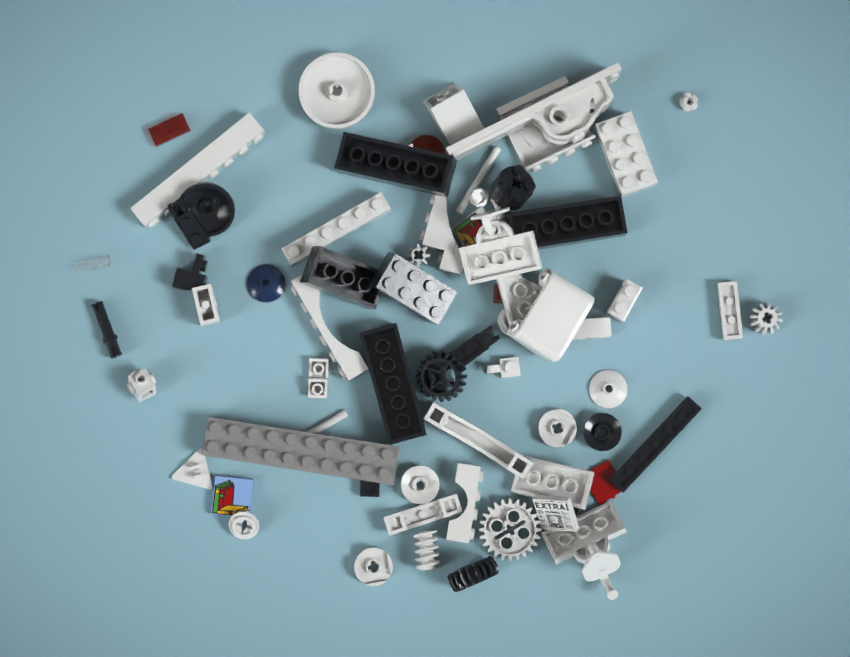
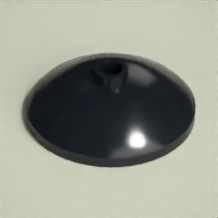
[177,182,235,237]

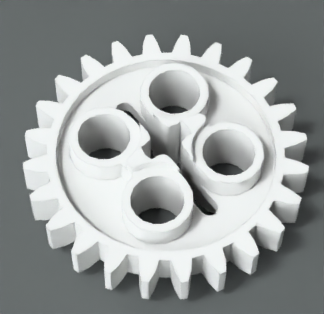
[479,498,542,561]

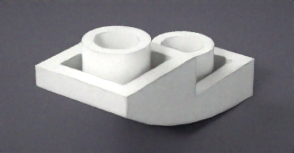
[308,357,329,398]

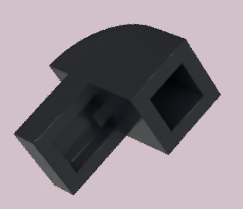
[172,253,208,292]

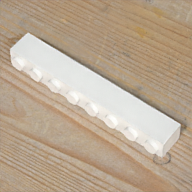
[130,112,265,228]

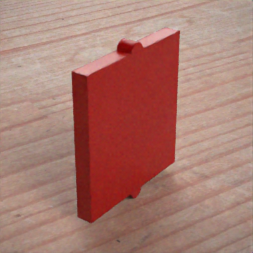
[590,460,621,505]

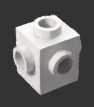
[126,368,156,402]

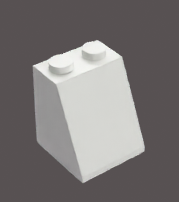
[423,82,484,146]

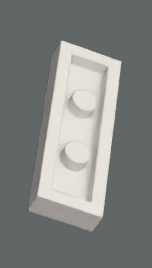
[717,281,743,341]

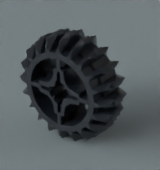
[416,350,468,402]
[447,556,499,592]

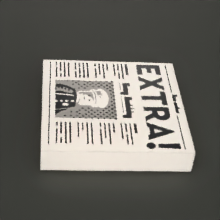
[533,495,579,532]

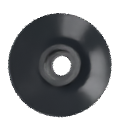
[583,413,622,451]

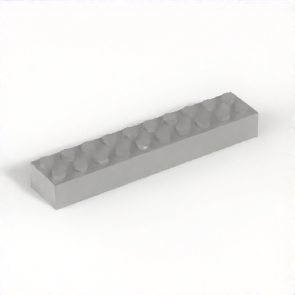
[202,417,400,485]

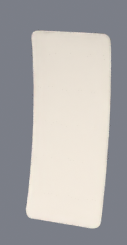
[517,124,544,148]

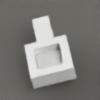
[486,357,521,378]

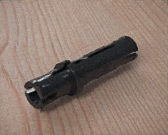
[91,301,123,359]

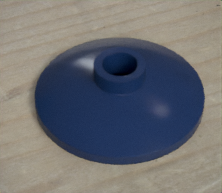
[247,264,285,303]

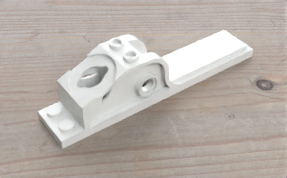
[445,63,622,160]

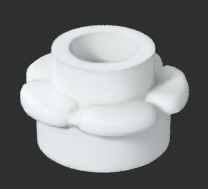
[679,93,698,112]

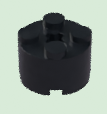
[491,165,536,211]

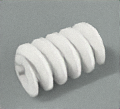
[413,530,440,571]

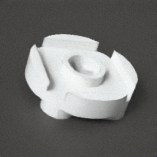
[538,409,577,447]
[354,547,393,586]

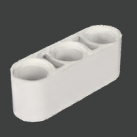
[572,317,612,340]

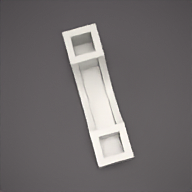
[446,463,484,543]

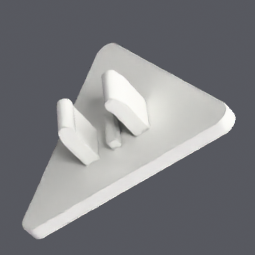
[172,448,213,489]

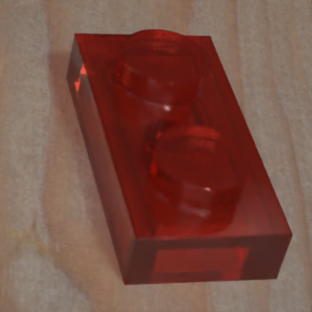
[148,113,191,147]

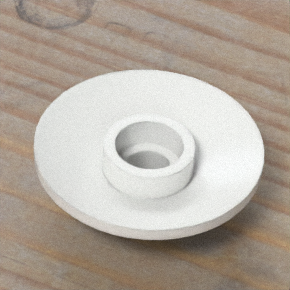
[589,370,628,408]
[401,466,439,504]

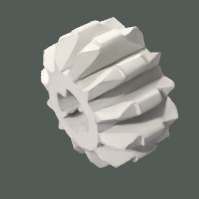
[750,302,783,335]

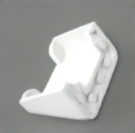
[506,268,594,362]

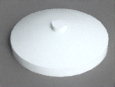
[298,53,375,129]

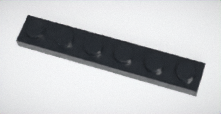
[609,396,702,493]

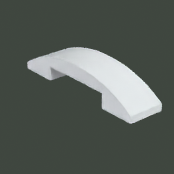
[383,494,463,536]

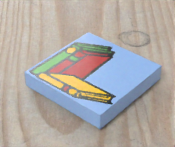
[211,476,254,516]

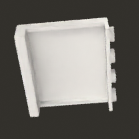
[496,76,595,173]

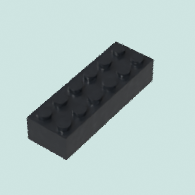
[334,132,457,198]
[506,195,628,250]
[359,323,427,445]

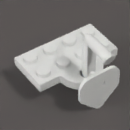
[459,198,543,285]
[541,501,627,600]

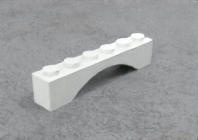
[281,192,391,267]
[290,275,369,381]
[424,402,535,479]

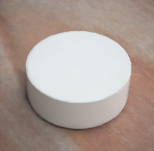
[469,188,489,207]

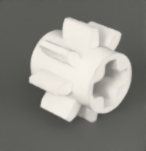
[407,244,430,268]

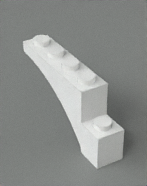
[420,194,463,276]

